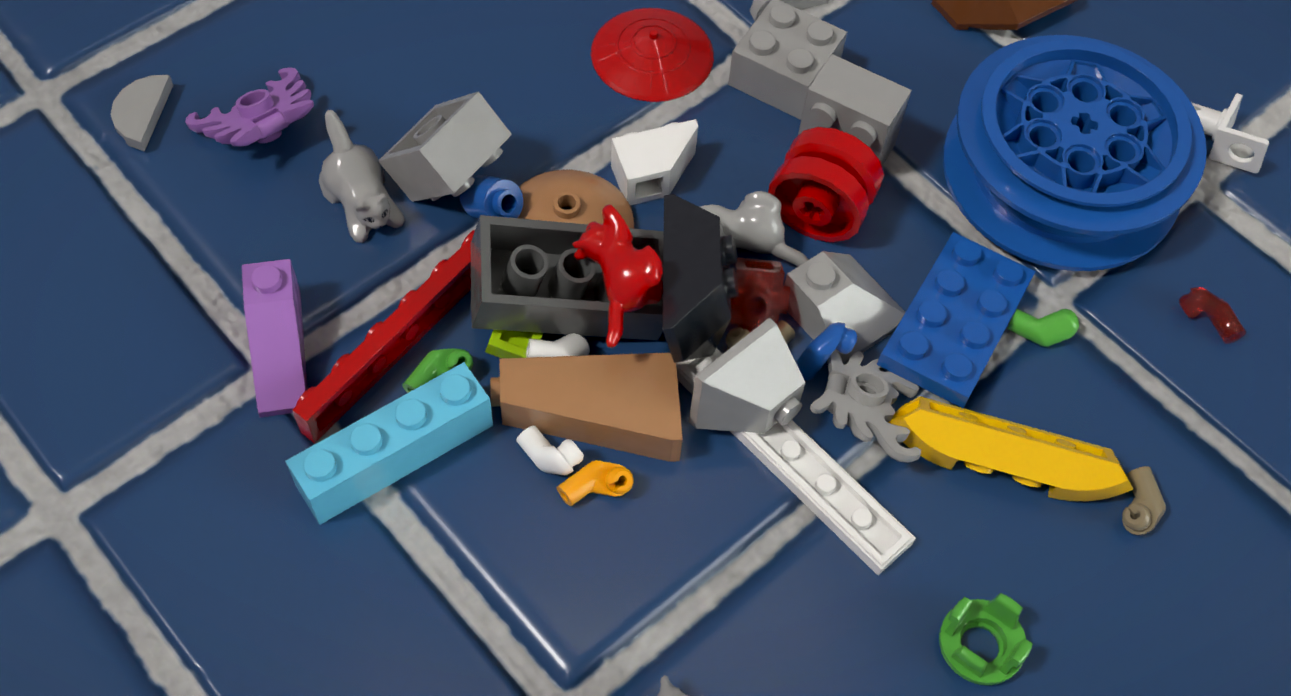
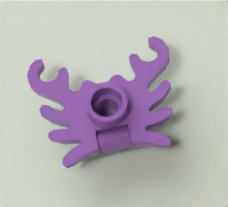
[185,67,314,147]

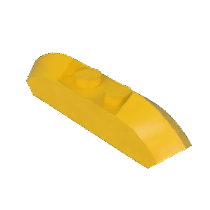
[888,396,1133,501]

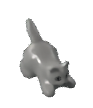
[319,110,405,243]
[700,191,809,266]

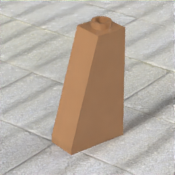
[490,353,683,462]

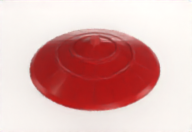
[591,8,714,102]

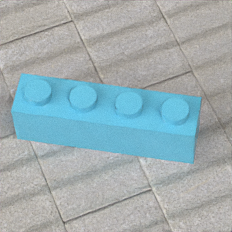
[285,362,493,525]

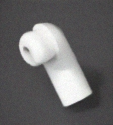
[526,333,590,358]
[516,426,584,475]

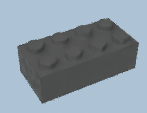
[470,215,664,340]

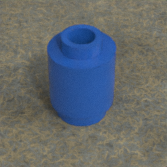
[460,175,523,220]

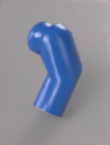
[796,322,858,380]

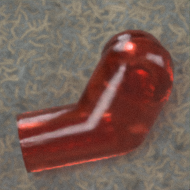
[1178,287,1246,344]

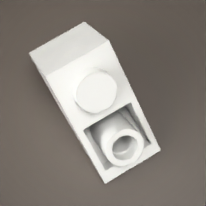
[611,119,698,205]

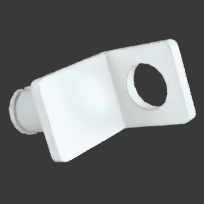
[1191,93,1269,173]

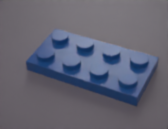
[877,232,1036,408]

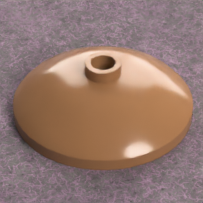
[518,170,634,229]

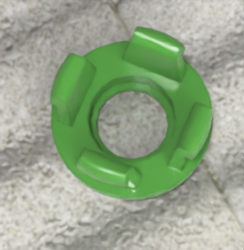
[939,593,1033,685]

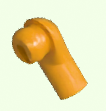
[557,460,634,506]

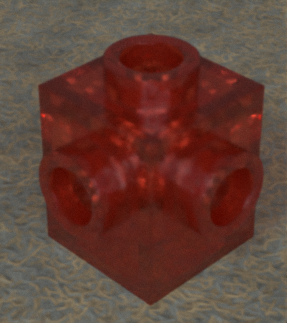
[730,258,790,332]

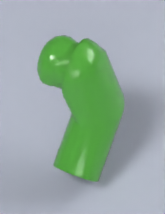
[1007,309,1079,347]
[402,348,473,393]

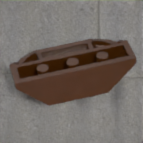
[931,0,1077,30]

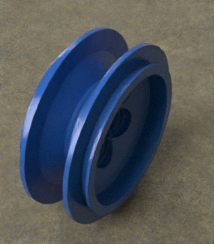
[943,35,1207,271]

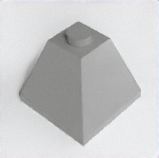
[780,251,905,364]
[689,318,806,433]

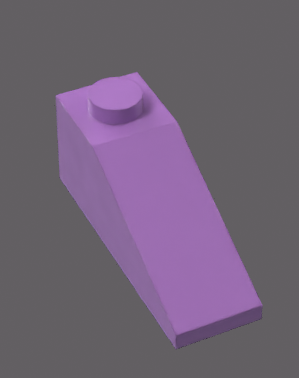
[242,259,308,418]

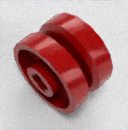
[768,127,884,242]

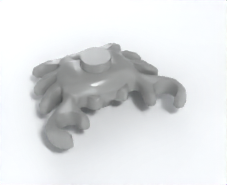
[810,349,921,463]

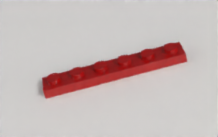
[292,230,475,443]

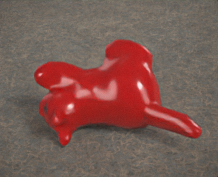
[572,204,663,348]

